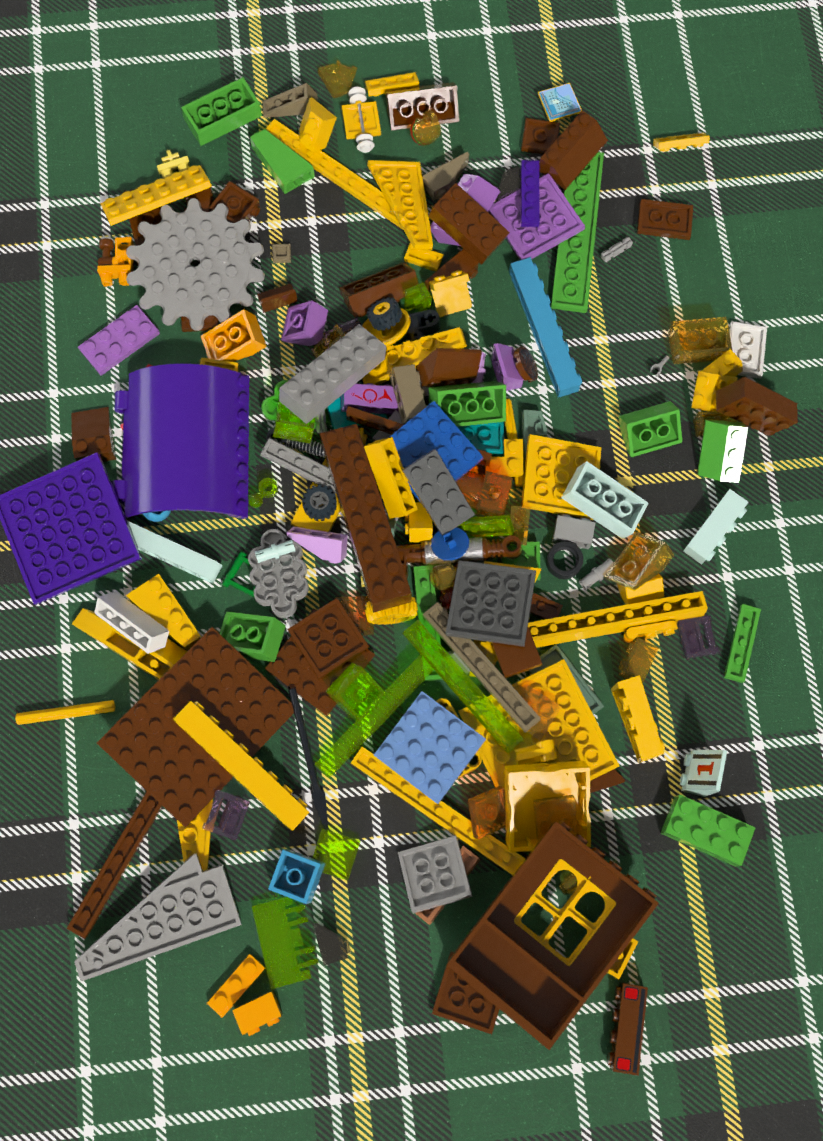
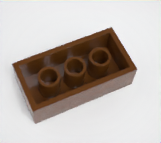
[428,183,510,265]
[716,377,798,436]

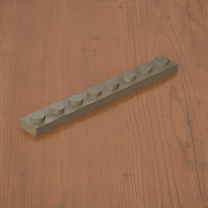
[423,602,541,733]

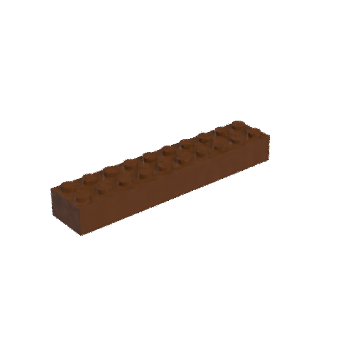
[320,424,411,613]

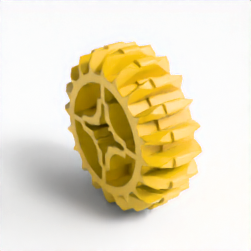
[365,597,418,625]

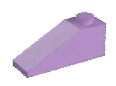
[287,527,348,564]

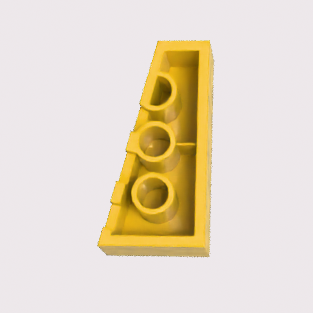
[126,574,201,651]
[611,675,665,763]

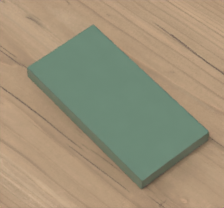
[528,644,604,715]

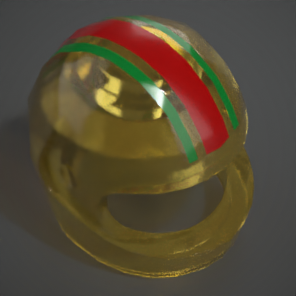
[410,110,441,146]

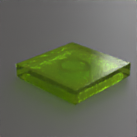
[313,829,361,881]

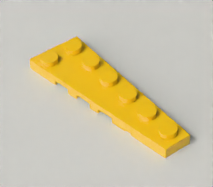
[362,327,467,385]

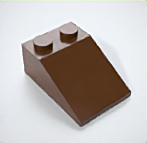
[71,407,117,462]

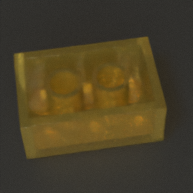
[668,317,732,364]

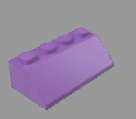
[430,174,500,246]

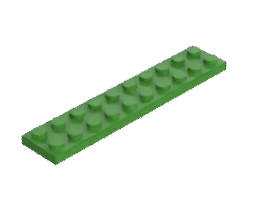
[551,152,604,313]

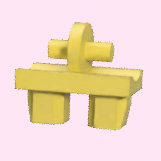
[157,150,189,179]

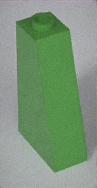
[250,129,314,194]

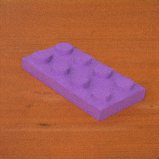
[78,305,160,376]

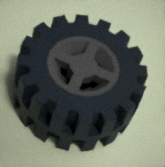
[302,484,337,521]

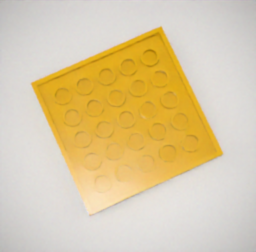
[458,659,620,806]

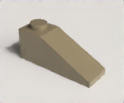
[262,83,318,118]
[423,152,469,201]

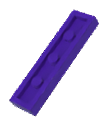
[521,160,540,227]

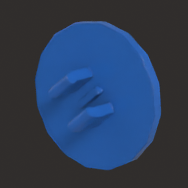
[431,527,469,560]

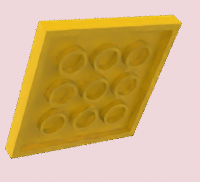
[521,434,602,520]

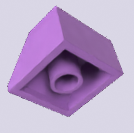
[281,300,328,346]
[491,343,524,391]

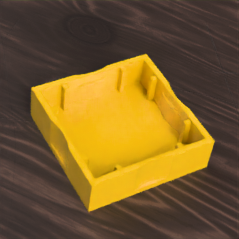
[504,761,591,852]

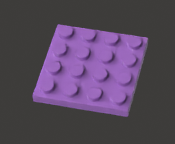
[488,173,585,260]

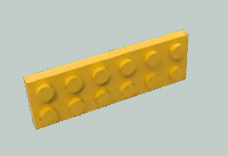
[100,165,212,226]

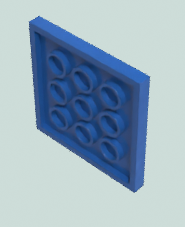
[390,401,483,505]

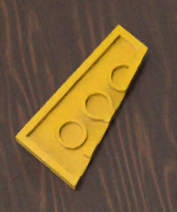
[177,799,213,871]

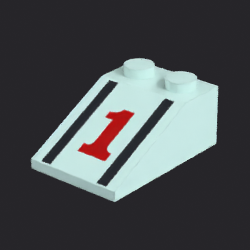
[680,750,727,797]

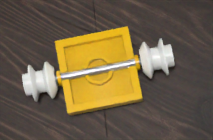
[342,86,381,153]

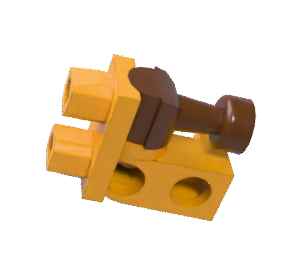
[97,237,135,286]

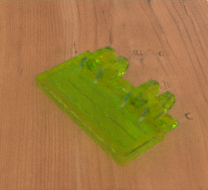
[251,897,318,990]

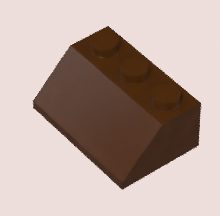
[416,348,482,387]

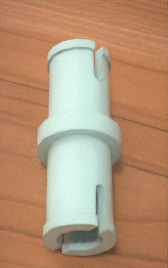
[255,540,295,563]

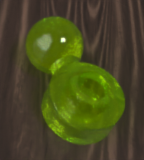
[248,478,278,508]

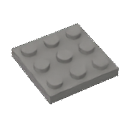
[398,835,472,914]

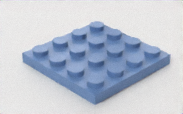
[374,691,486,804]

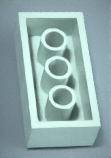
[561,461,648,539]

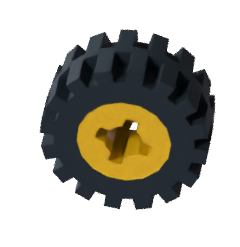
[367,297,402,331]

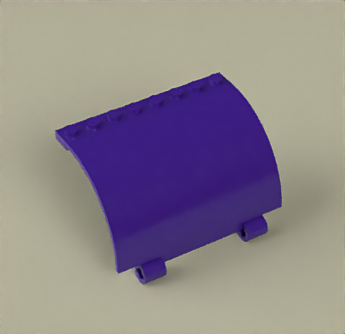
[112,364,249,519]

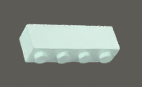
[683,489,748,564]

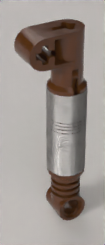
[396,535,522,578]

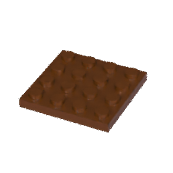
[265,609,375,717]

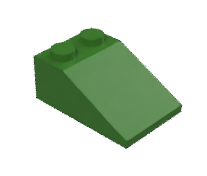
[219,612,286,662]

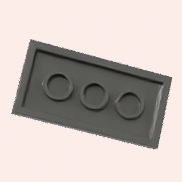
[402,449,475,535]

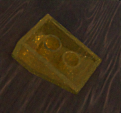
[605,532,674,590]

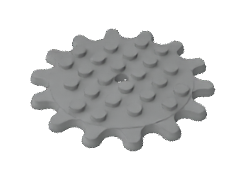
[126,198,265,331]

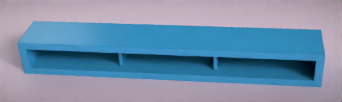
[509,257,582,398]

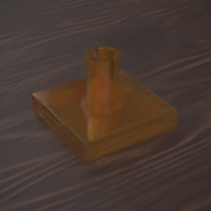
[468,786,506,839]

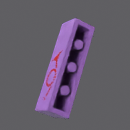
[341,383,399,415]

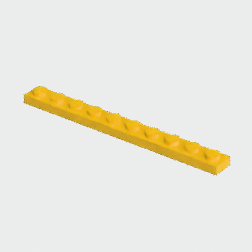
[266,119,403,229]
[351,747,525,876]

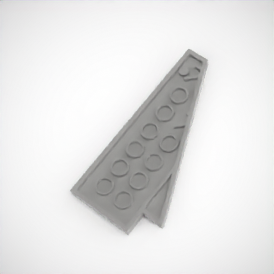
[74,853,242,981]

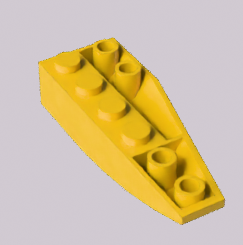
[72,608,187,680]

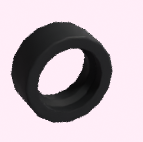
[546,541,583,579]

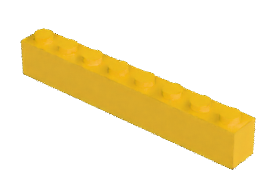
[173,701,309,831]

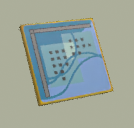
[538,83,582,122]

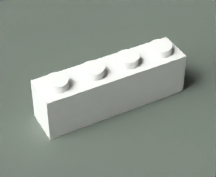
[94,591,169,654]

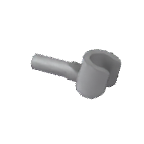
[650,355,669,377]

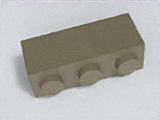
[389,365,428,425]

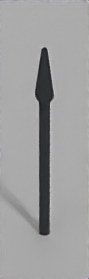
[289,688,328,831]

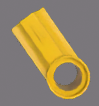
[515,739,558,765]

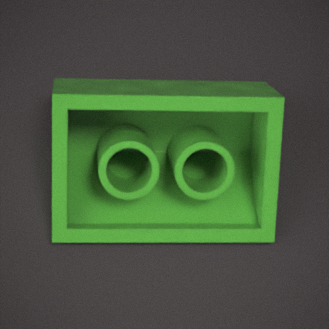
[619,401,683,457]
[697,420,748,483]

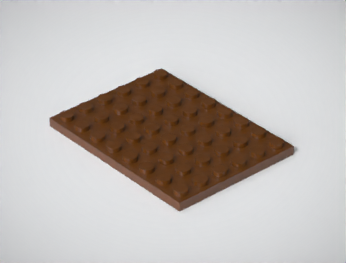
[97,627,294,828]

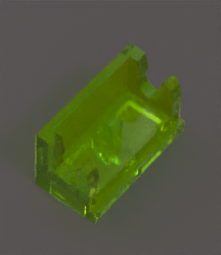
[405,282,432,312]

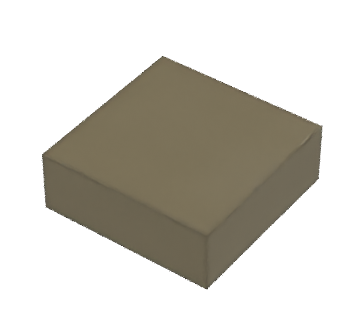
[272,244,291,263]

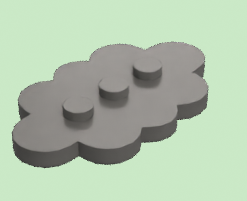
[248,529,309,618]

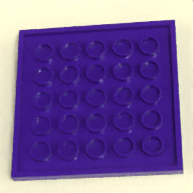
[0,453,142,605]

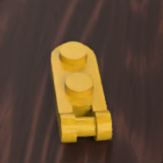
[623,621,678,643]

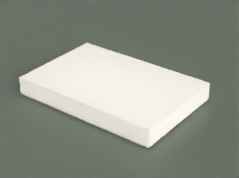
[727,321,767,379]

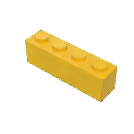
[364,437,418,519]

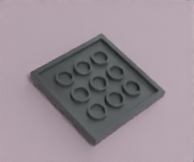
[446,560,536,647]

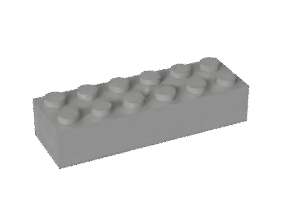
[279,324,386,424]

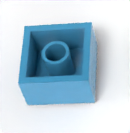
[268,849,325,904]

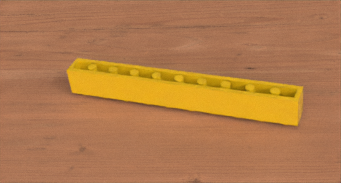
[528,591,708,648]

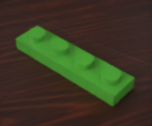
[724,604,761,683]

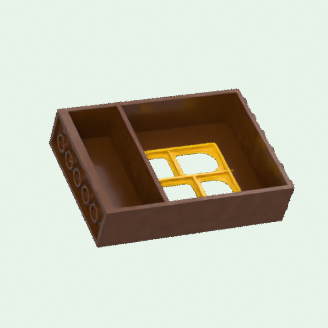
[447,821,659,1050]

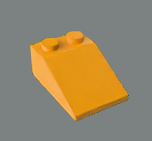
[201,309,267,362]

